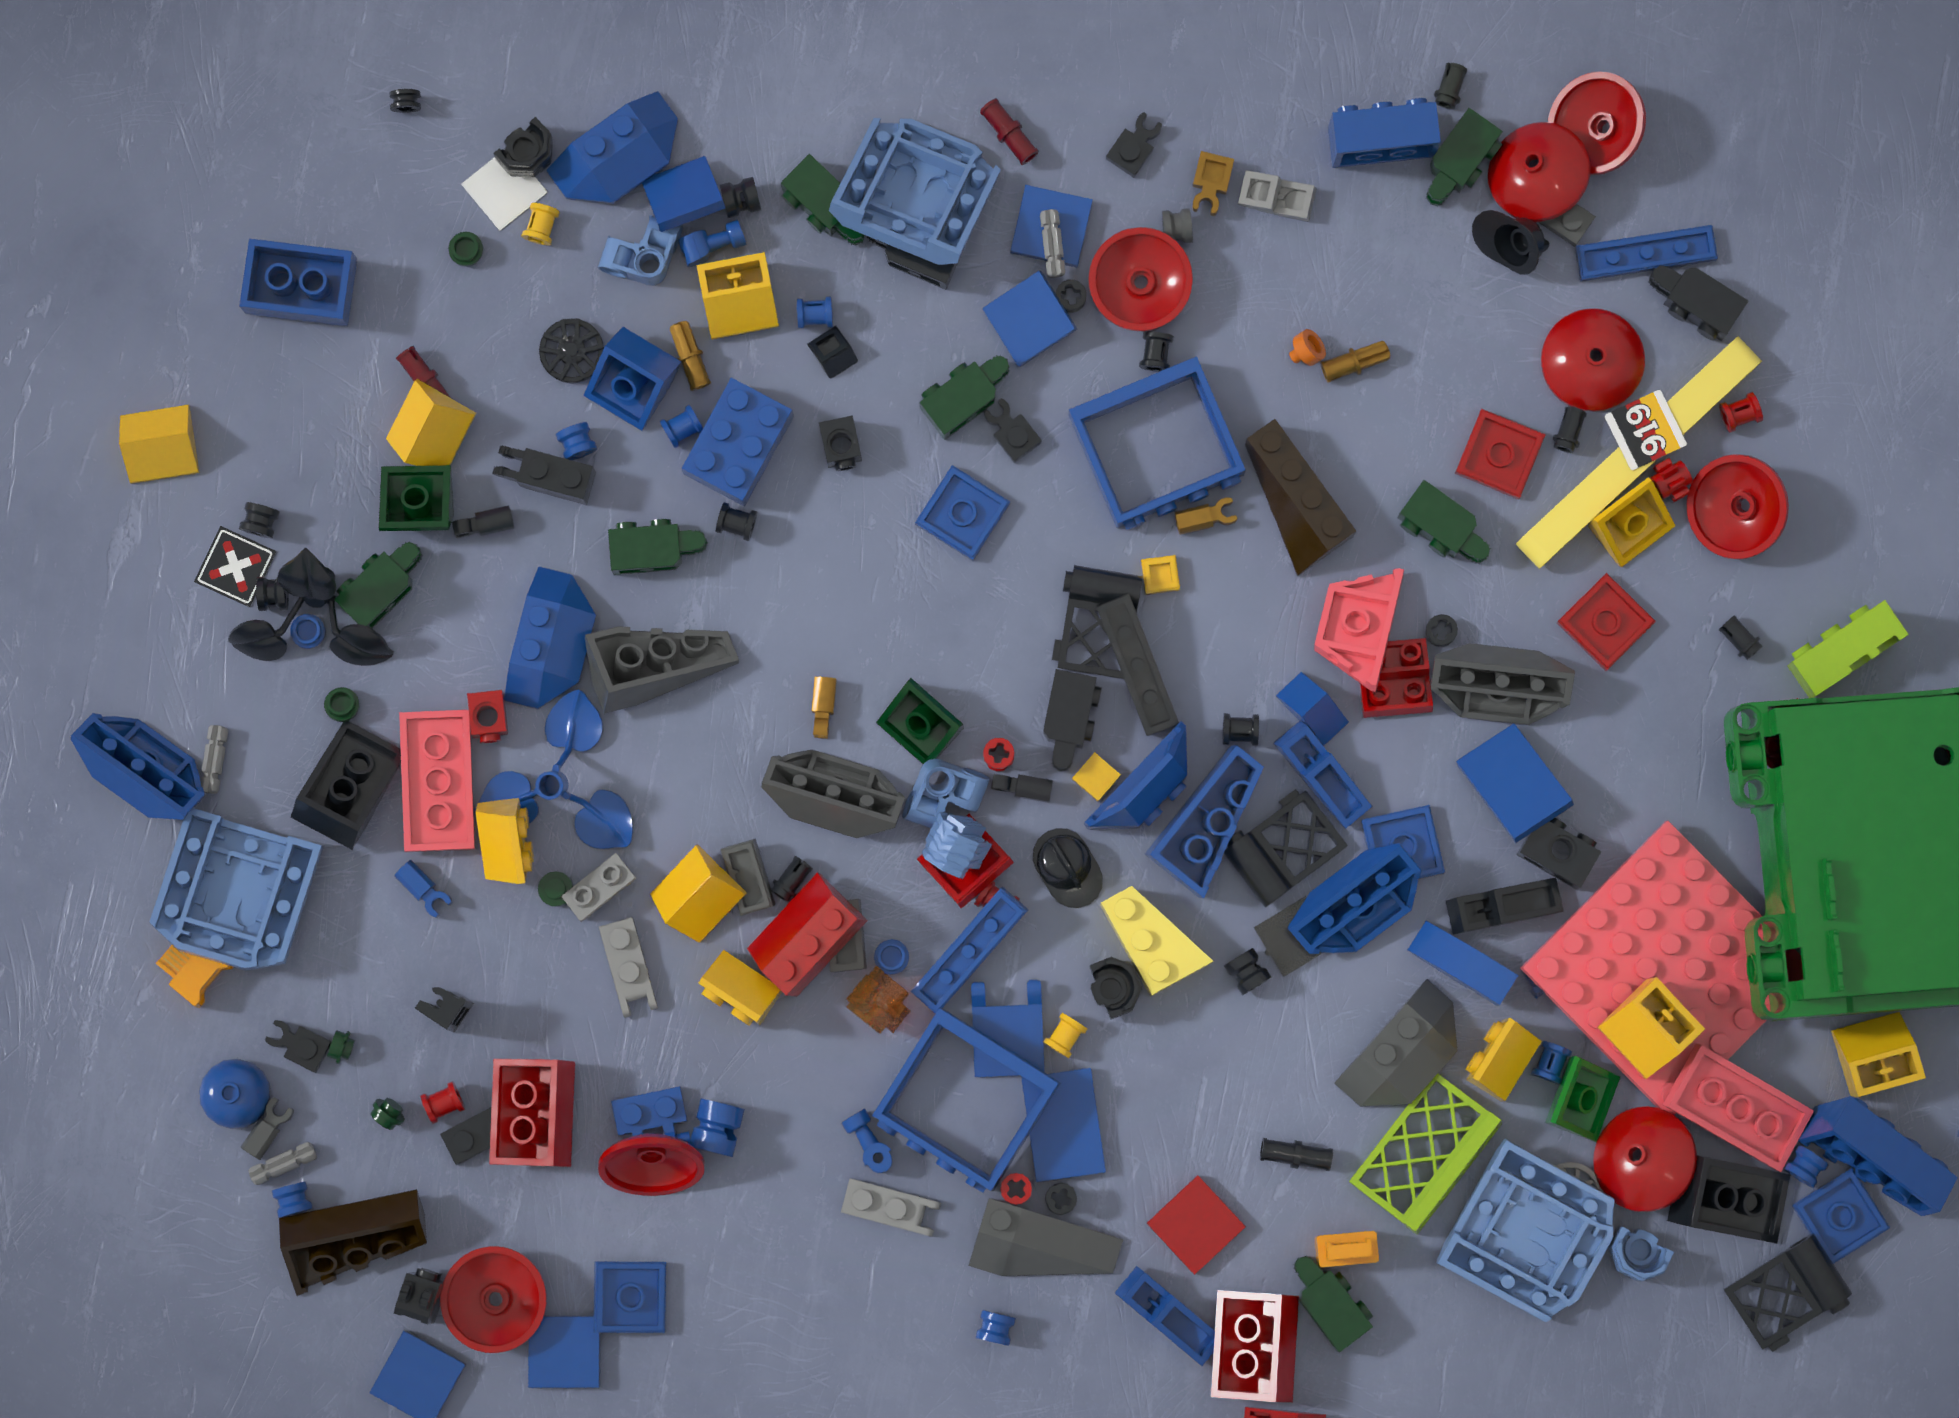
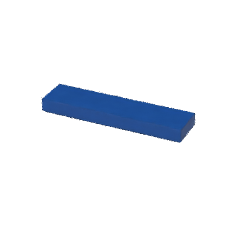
[1575,225,1718,281]
[911,887,1028,1014]

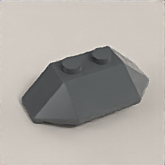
[1430,643,1575,725]
[761,750,905,838]
[1334,979,1458,1107]

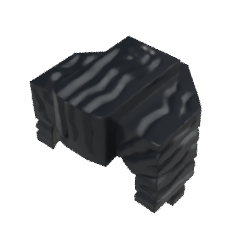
[493,117,553,177]
[1090,957,1142,1020]

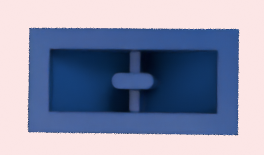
[1276,672,1349,746]

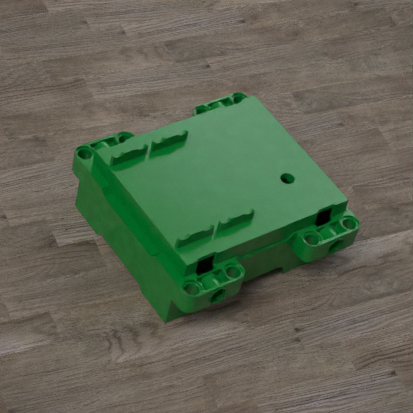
[1724,687,1959,1022]

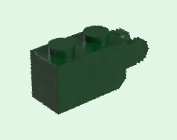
[1426,108,1503,207]
[781,153,866,246]
[919,355,1010,440]
[1397,480,1491,564]
[608,519,708,575]
[334,541,423,629]
[1293,1256,1373,1353]

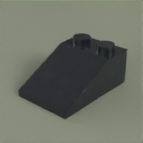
[291,721,401,850]
[1667,1155,1791,1244]

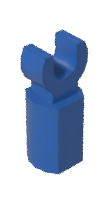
[394,860,453,918]

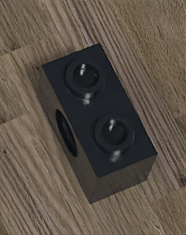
[1516,818,1601,890]

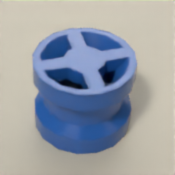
[555,422,598,460]
[1784,1145,1829,1188]
[272,1182,313,1218]
[975,1310,1016,1346]

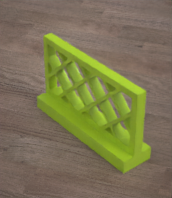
[1349,1074,1502,1235]

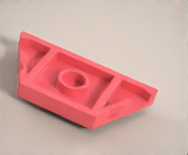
[1314,568,1404,692]

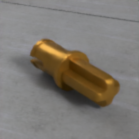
[670,321,711,391]
[1320,341,1390,383]

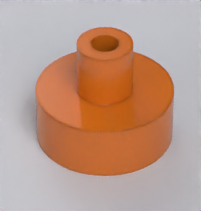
[1289,329,1326,366]

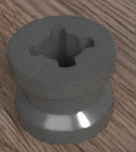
[1162,208,1193,243]

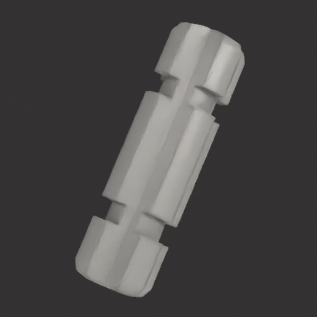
[1040,209,1065,278]
[200,725,228,794]
[248,1142,317,1185]

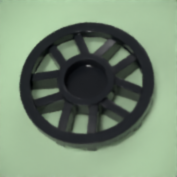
[539,318,604,383]

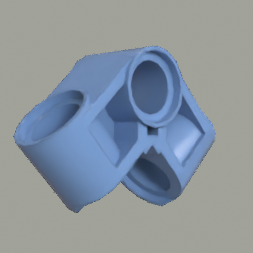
[598,215,683,286]
[902,759,990,828]

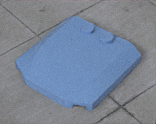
[829,118,1001,265]
[149,808,323,971]
[1437,1139,1615,1322]

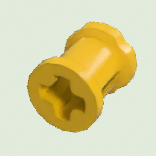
[521,203,560,246]
[1043,1013,1088,1059]

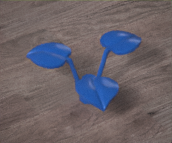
[474,689,633,849]

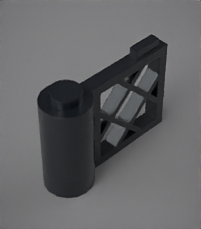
[1052,565,1143,679]
[1224,789,1348,908]
[1724,1233,1852,1352]

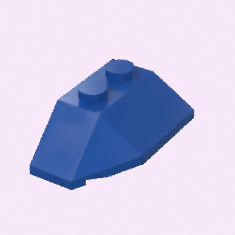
[546,91,678,204]
[504,567,597,709]
[70,713,205,820]
[1084,721,1187,829]
[1288,843,1421,954]

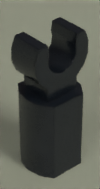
[452,505,515,538]
[991,774,1053,803]

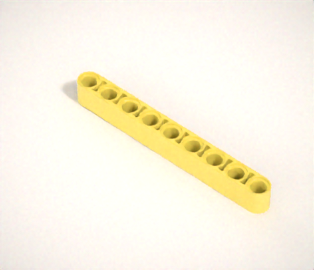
[1516,336,1762,569]

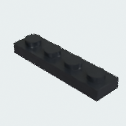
[1096,593,1179,736]

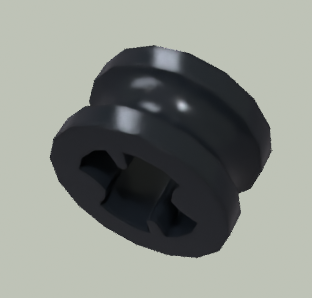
[389,89,421,113]
[1056,280,1086,313]
[1425,614,1458,647]

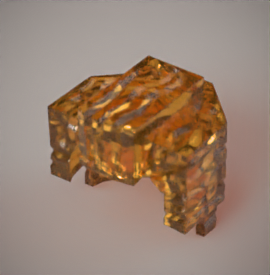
[846,965,911,1034]

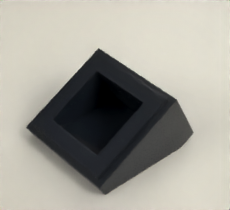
[807,326,858,379]

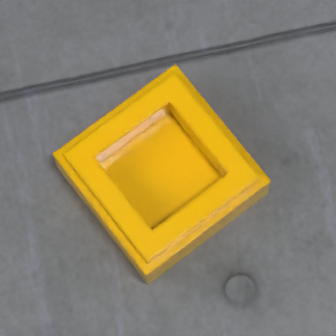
[1141,555,1180,595]
[1072,752,1121,802]

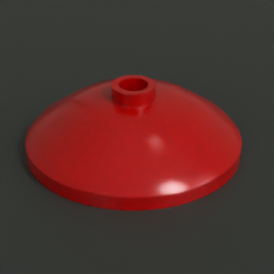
[1548,71,1646,175]
[1488,122,1591,222]
[1089,227,1193,331]
[1541,308,1645,412]
[1687,454,1789,559]
[1593,1106,1697,1212]
[598,1133,704,1196]
[440,1246,547,1353]

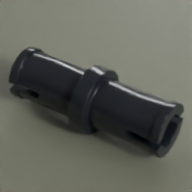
[1260,1138,1333,1171]

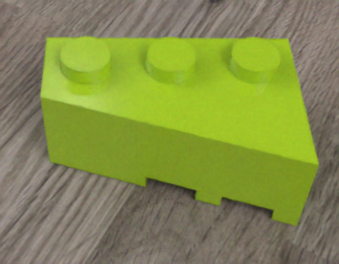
[1787,600,1909,698]

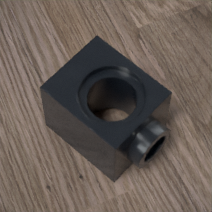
[819,415,862,471]

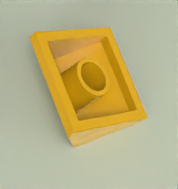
[386,379,477,466]
[119,405,199,484]
[1588,477,1675,567]
[650,844,747,943]

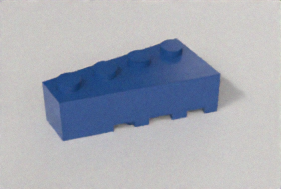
[1145,745,1264,898]
[1798,1096,1958,1216]

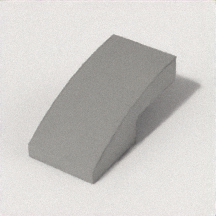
[1238,170,1317,222]

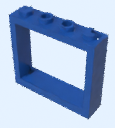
[1068,356,1246,530]
[872,1008,1061,1193]

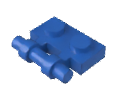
[611,1086,691,1144]

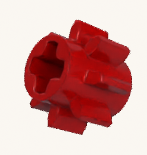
[1650,458,1693,503]

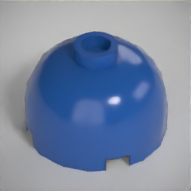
[199,1059,270,1129]

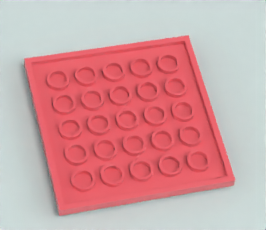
[1520,821,1804,1115]

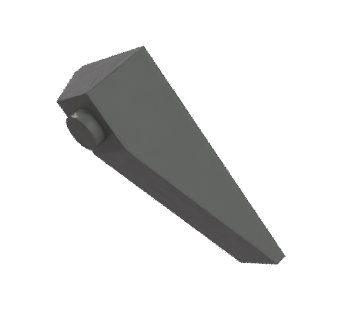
[585,627,739,714]
[968,1198,1123,1276]

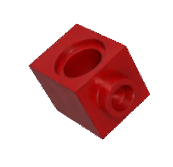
[467,690,508,743]

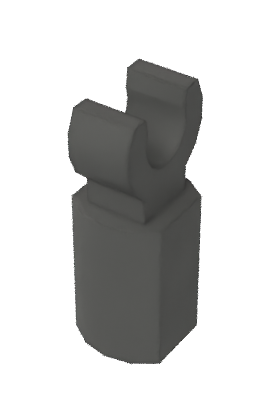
[241,1097,294,1160]

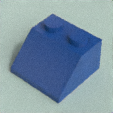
[583,327,681,431]

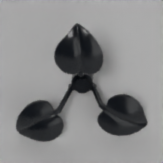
[228,548,394,666]

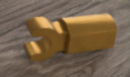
[1174,497,1237,535]
[812,677,837,739]

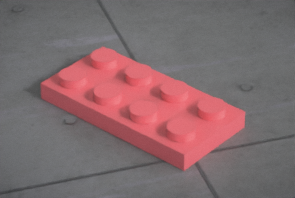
[399,710,475,852]
[1663,1043,1814,1172]

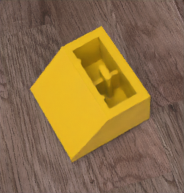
[696,252,779,340]
[475,798,534,884]
[698,950,782,1026]
[1597,977,1705,1079]
[1831,1012,1926,1097]
[1465,1017,1542,1102]

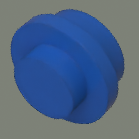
[290,614,326,649]
[874,939,909,975]

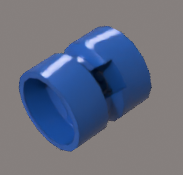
[690,1098,745,1157]

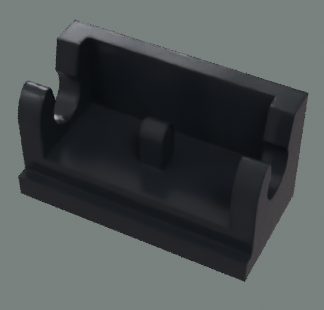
[415,987,474,1032]

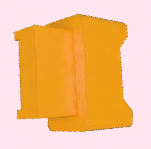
[156,945,234,1008]
[1315,1231,1379,1267]

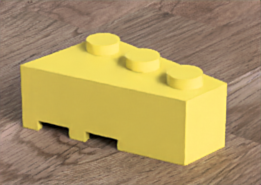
[1100,886,1213,997]

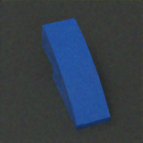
[1273,721,1372,829]
[1407,921,1519,1006]
[1115,1266,1215,1366]

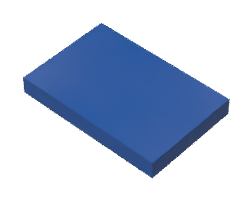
[1456,723,1574,843]
[1021,1068,1106,1182]

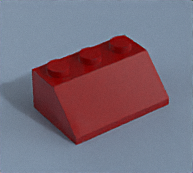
[747,872,868,997]
[489,1059,575,1167]
[1211,1290,1299,1402]

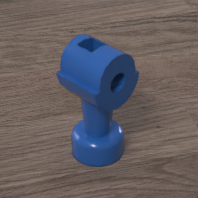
[678,220,747,267]
[841,1109,893,1173]

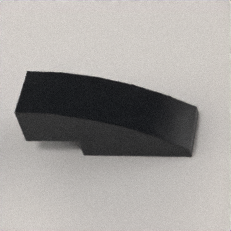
[1446,877,1564,935]

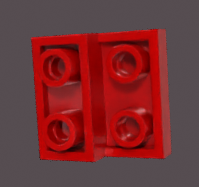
[1359,638,1433,718]

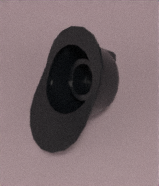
[1472,210,1550,275]
[1033,828,1103,908]

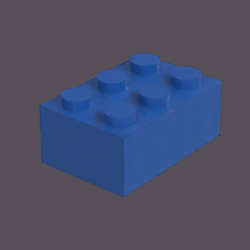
[1328,98,1441,168]
[239,238,357,326]
[682,377,794,507]

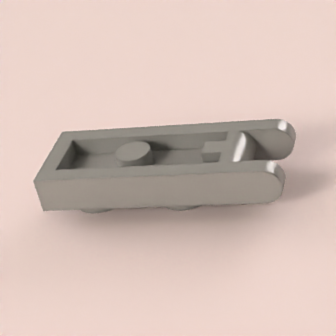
[599,917,658,1018]
[841,1178,941,1237]

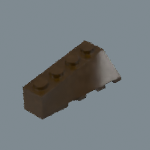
[1245,419,1356,576]
[279,1189,427,1296]

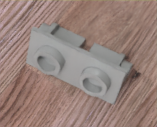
[561,853,636,922]

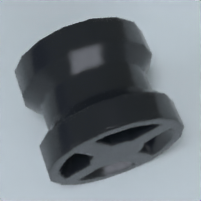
[239,502,280,539]
[256,576,289,611]

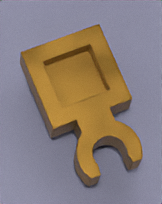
[1192,151,1234,216]

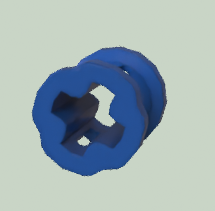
[797,296,833,329]
[659,405,703,448]
[1531,1040,1573,1084]

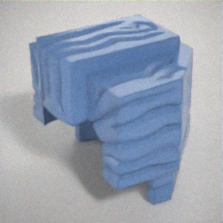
[922,812,992,879]
[1608,1226,1674,1281]

